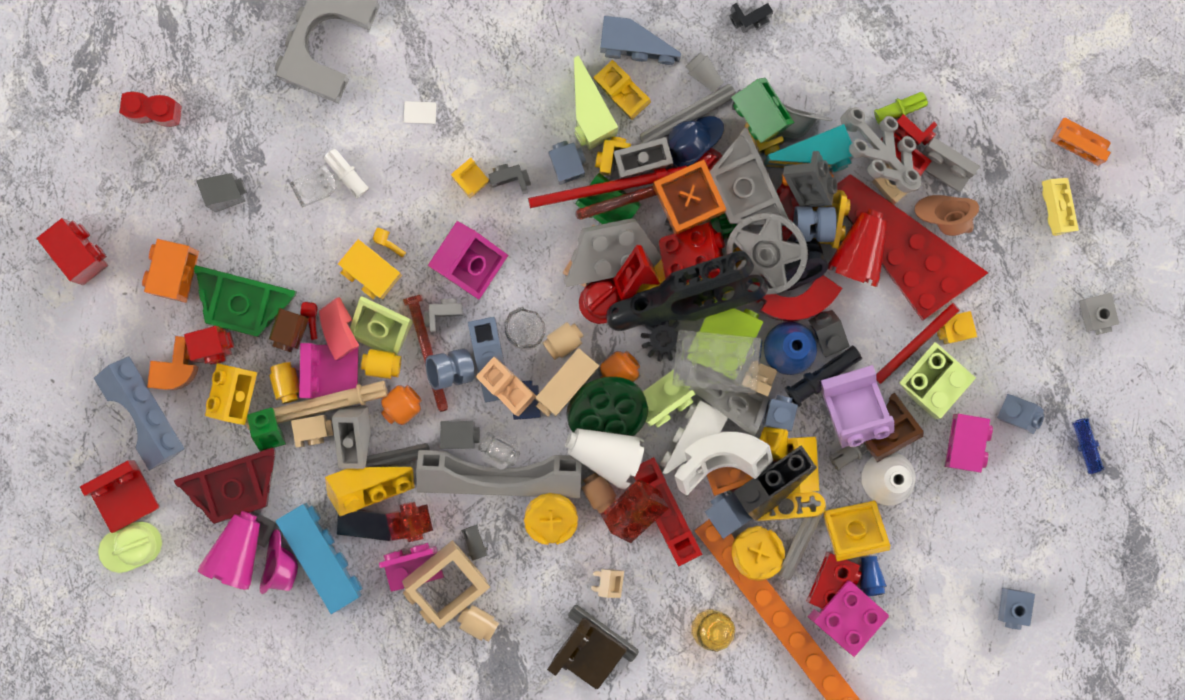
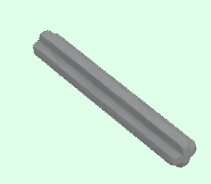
[640,84,736,143]

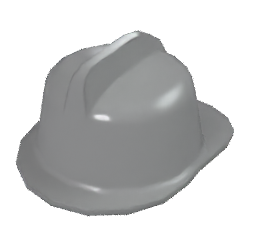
[779,103,833,138]

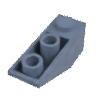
[600,16,681,65]
[468,317,505,403]

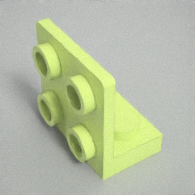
[643,369,695,428]

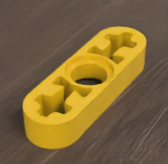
[756,492,826,521]

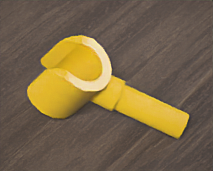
[373,228,406,258]

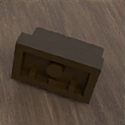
[547,617,627,689]

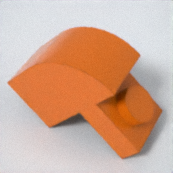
[147,336,199,390]

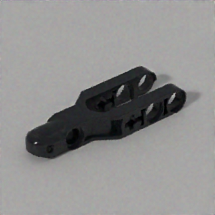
[606,251,768,331]

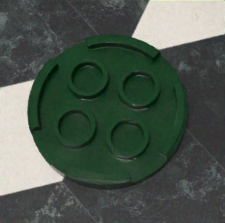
[566,377,648,436]

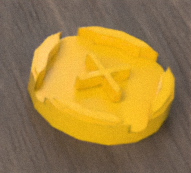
[524,493,578,545]
[732,526,785,581]

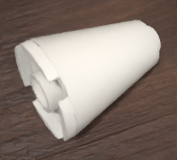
[565,429,644,490]
[862,452,916,505]

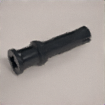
[784,345,862,408]

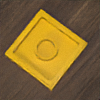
[823,500,891,561]

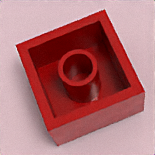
[36,218,109,285]

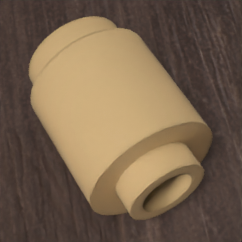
[542,322,583,360]
[457,605,499,642]

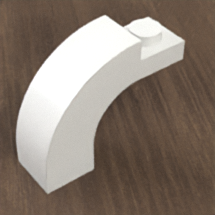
[675,432,773,495]

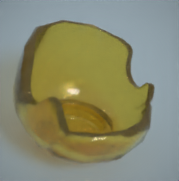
[691,609,736,652]

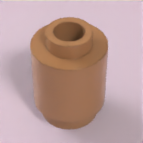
[581,472,618,514]

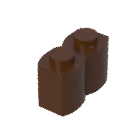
[269,308,309,353]

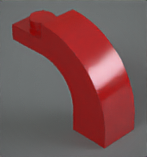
[748,275,843,322]

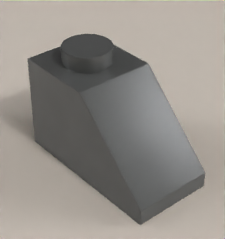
[196,173,247,213]

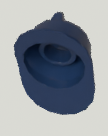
[668,116,724,167]

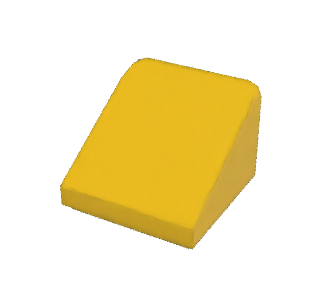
[759,427,788,462]

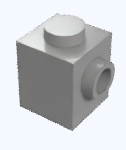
[1079,293,1119,335]

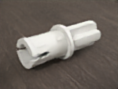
[324,149,369,199]

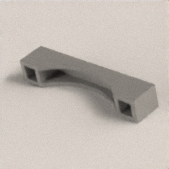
[416,450,581,498]

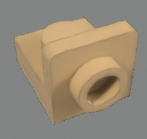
[743,361,777,396]

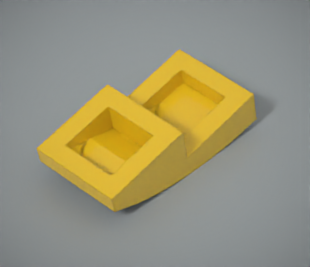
[593,59,651,120]

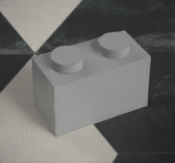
[613,137,673,179]

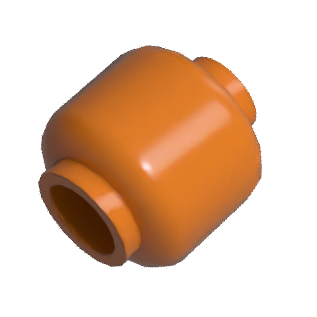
[600,351,640,382]
[381,385,422,425]

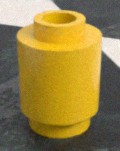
[361,349,402,379]
[269,362,300,404]

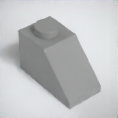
[332,406,371,469]

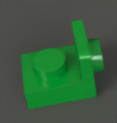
[247,408,286,452]

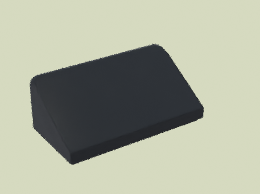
[337,510,394,541]

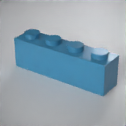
[275,503,363,614]

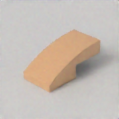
[476,357,536,416]

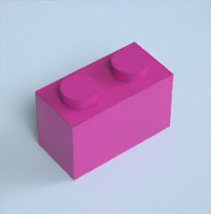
[945,413,993,473]

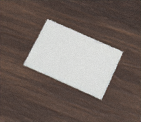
[404,101,436,124]

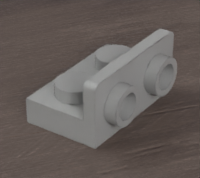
[922,137,980,192]

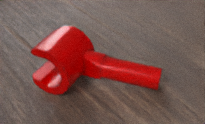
[300,302,318,340]

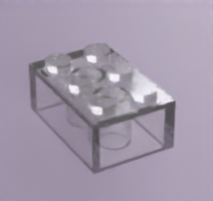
[672,330,763,395]

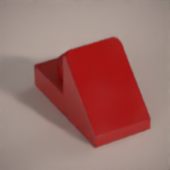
[613,245,660,300]

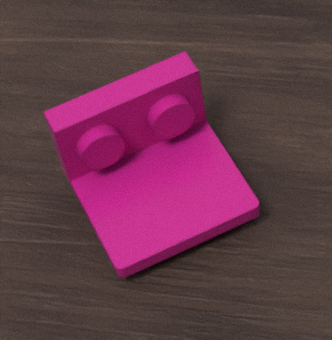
[299,343,359,399]
[379,543,444,592]
[807,581,889,657]

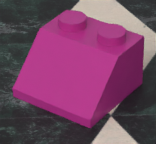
[427,221,509,300]

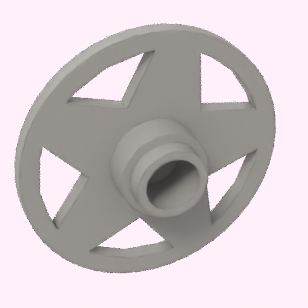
[726,213,808,294]

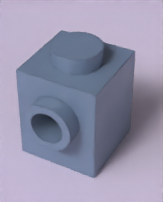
[549,141,586,185]
[762,395,798,432]
[705,492,753,539]
[998,588,1035,630]

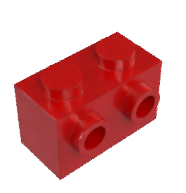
[184,326,234,365]
[806,552,861,609]

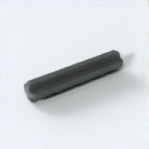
[366,443,430,467]
[568,605,639,662]

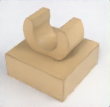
[591,569,624,598]

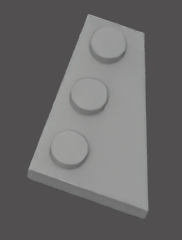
[686,363,769,437]

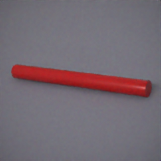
[876,303,960,384]

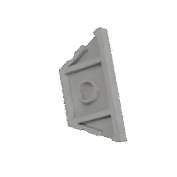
[710,128,788,226]
[564,218,662,287]

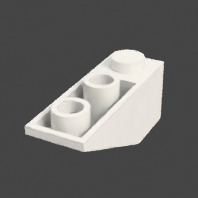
[660,400,728,474]

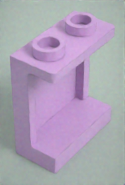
[821,365,894,448]

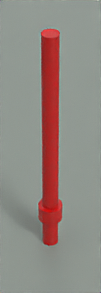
[528,166,687,209]

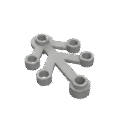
[840,107,921,193]

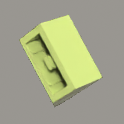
[899,342,976,419]

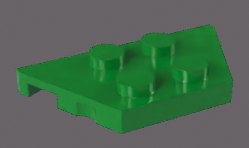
[194,265,297,337]

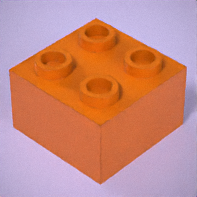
[653,160,727,235]
[142,239,199,303]

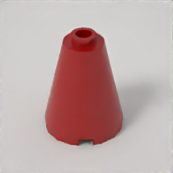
[828,209,887,287]

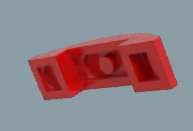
[633,457,703,567]

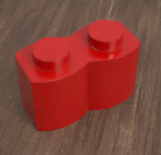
[119,91,182,127]

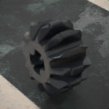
[641,320,686,362]

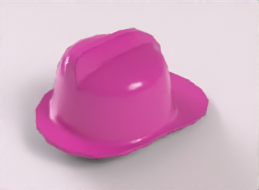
[260,529,298,594]

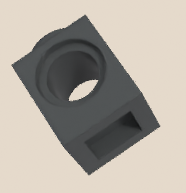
[440,421,480,449]

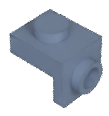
[997,394,1044,434]

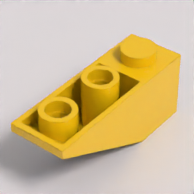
[325,467,415,516]

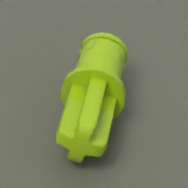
[874,92,928,124]

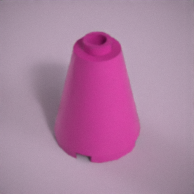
[197,511,260,590]

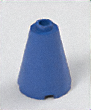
[763,322,817,375]

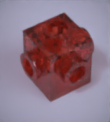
[386,501,433,542]

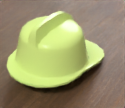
[98,521,162,573]

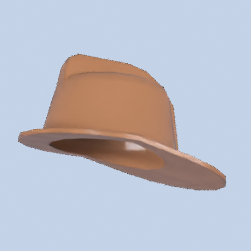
[914,195,979,236]

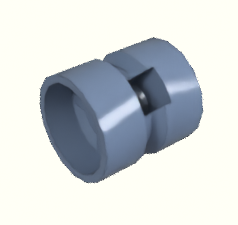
[793,206,836,242]
[425,348,474,390]

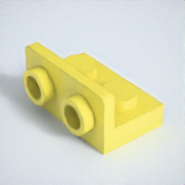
[1042,178,1079,236]

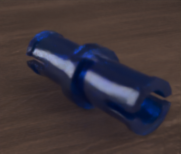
[1072,417,1105,474]

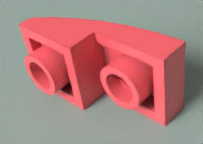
[319,297,359,360]

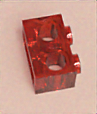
[601,479,669,543]

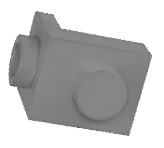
[424,299,463,333]

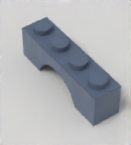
[94,356,185,471]

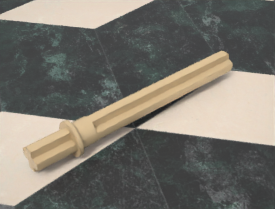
[246,381,388,430]

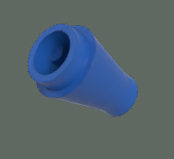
[860,556,887,597]

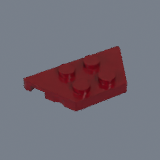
[174,447,276,524]

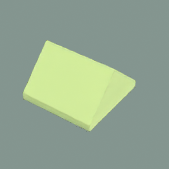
[350,296,414,356]

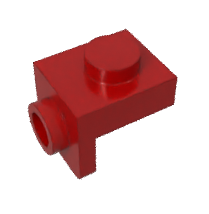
[894,114,937,147]

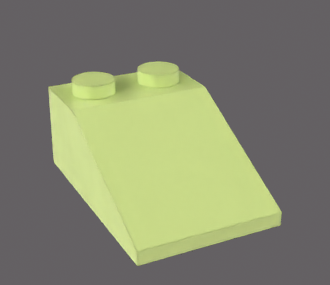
[574,55,618,150]

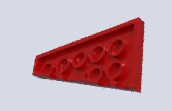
[837,174,988,320]

